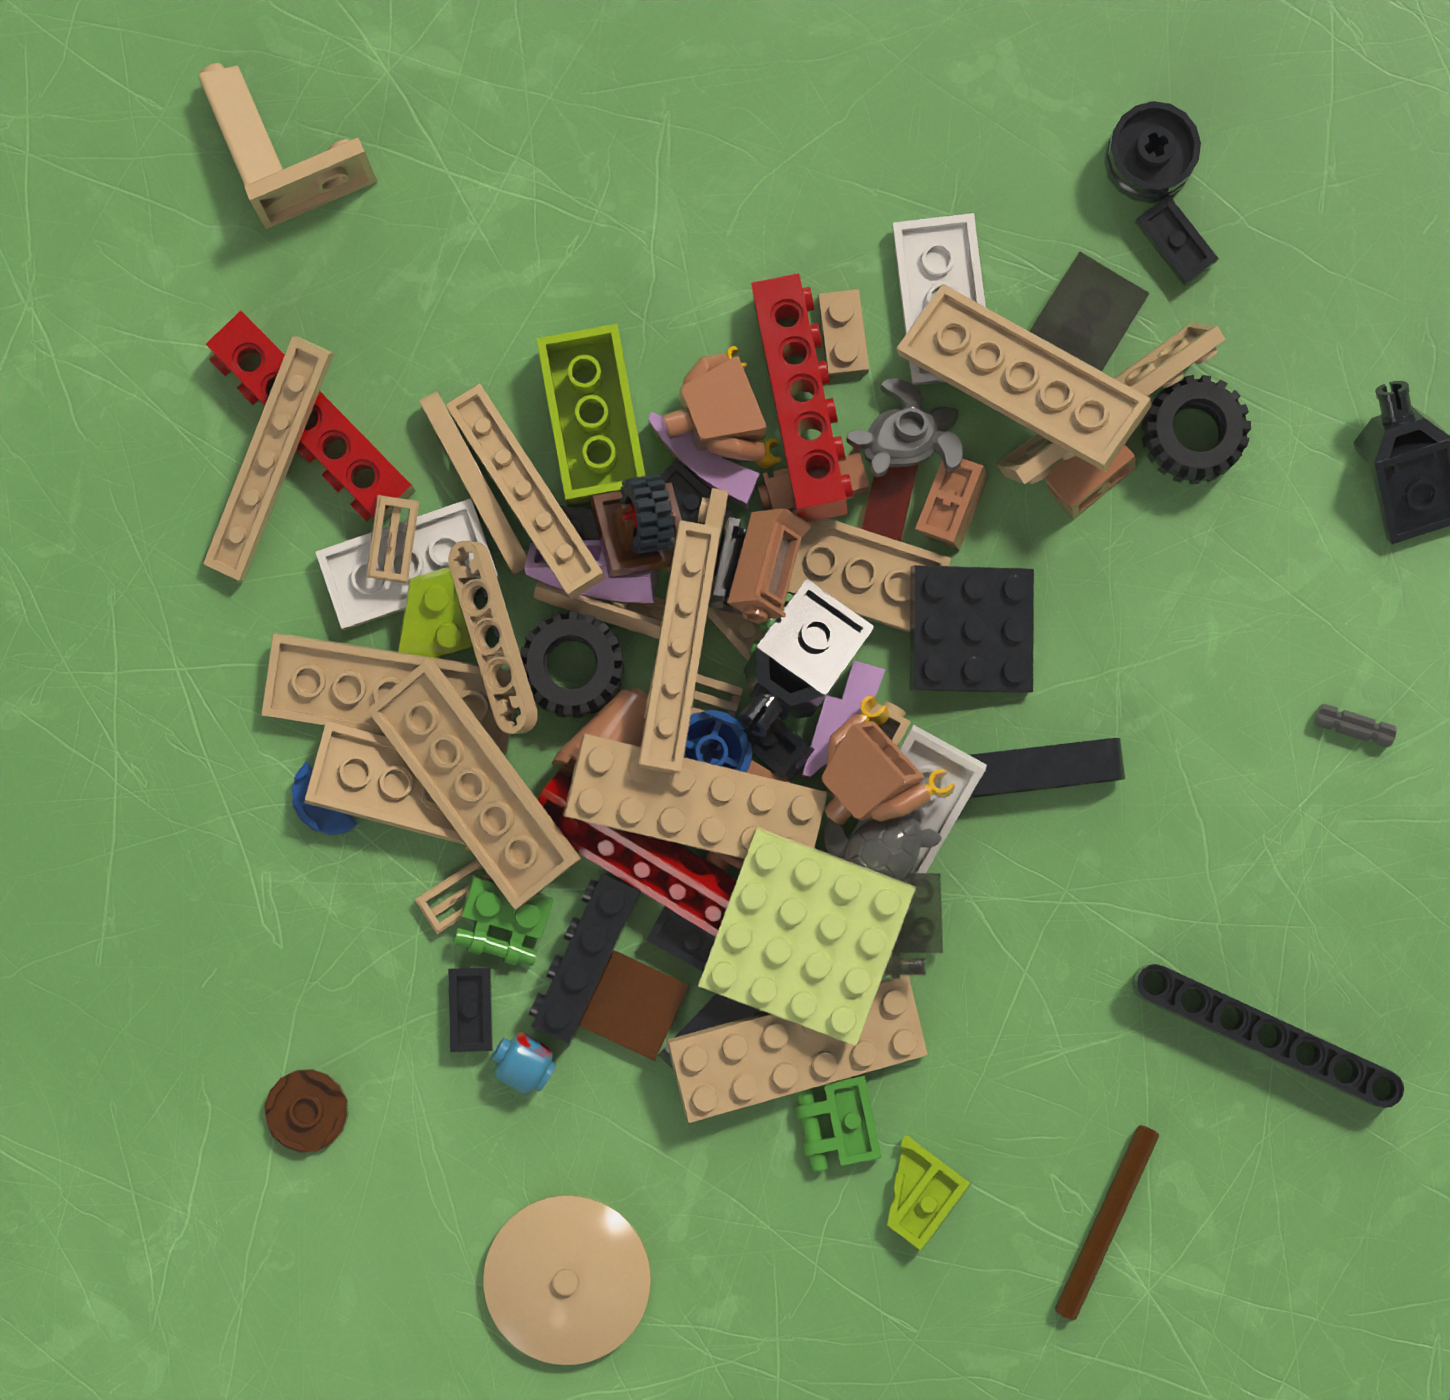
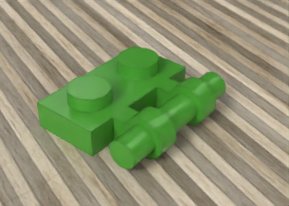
[453,874,554,966]
[794,1075,882,1172]

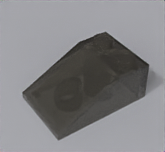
[1030,252,1150,372]

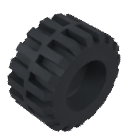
[1142,375,1251,484]
[520,611,624,718]

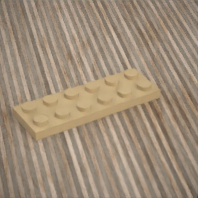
[896,284,1152,472]
[995,322,1226,484]
[262,633,516,754]
[367,659,581,910]
[563,734,827,859]
[666,973,928,1123]

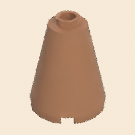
[551,688,648,779]

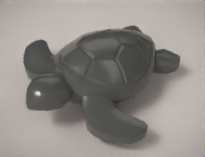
[846,378,963,477]
[824,810,942,914]

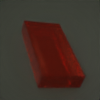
[862,464,918,542]

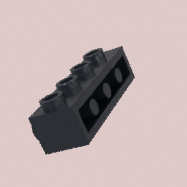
[528,874,641,1044]

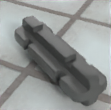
[1315,704,1397,747]

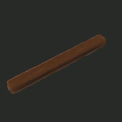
[1055,1125,1159,1321]

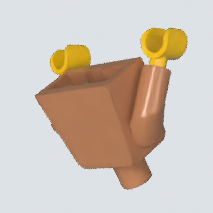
[662,346,782,469]
[822,696,955,825]

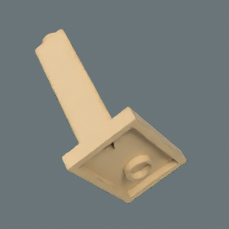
[198,63,378,229]

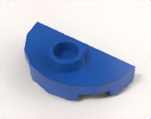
[292,762,360,835]

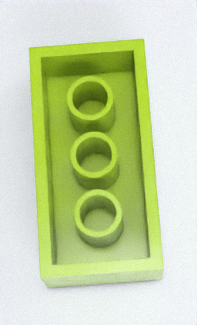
[536,323,645,506]

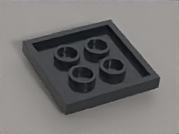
[910,565,1034,693]

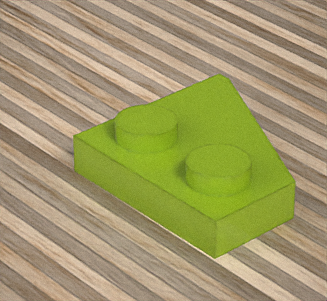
[397,567,473,658]
[887,1135,971,1251]

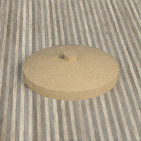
[483,1195,651,1365]

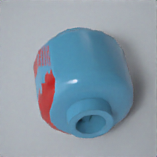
[491,1032,556,1095]

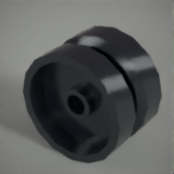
[1104,101,1201,203]

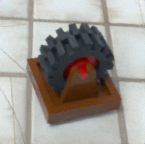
[590,474,682,577]

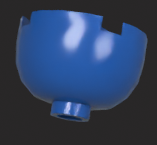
[683,710,752,772]

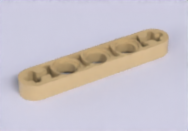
[419,391,527,576]
[448,540,538,734]

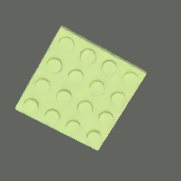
[698,827,916,1046]

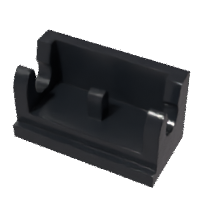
[708,517,747,615]

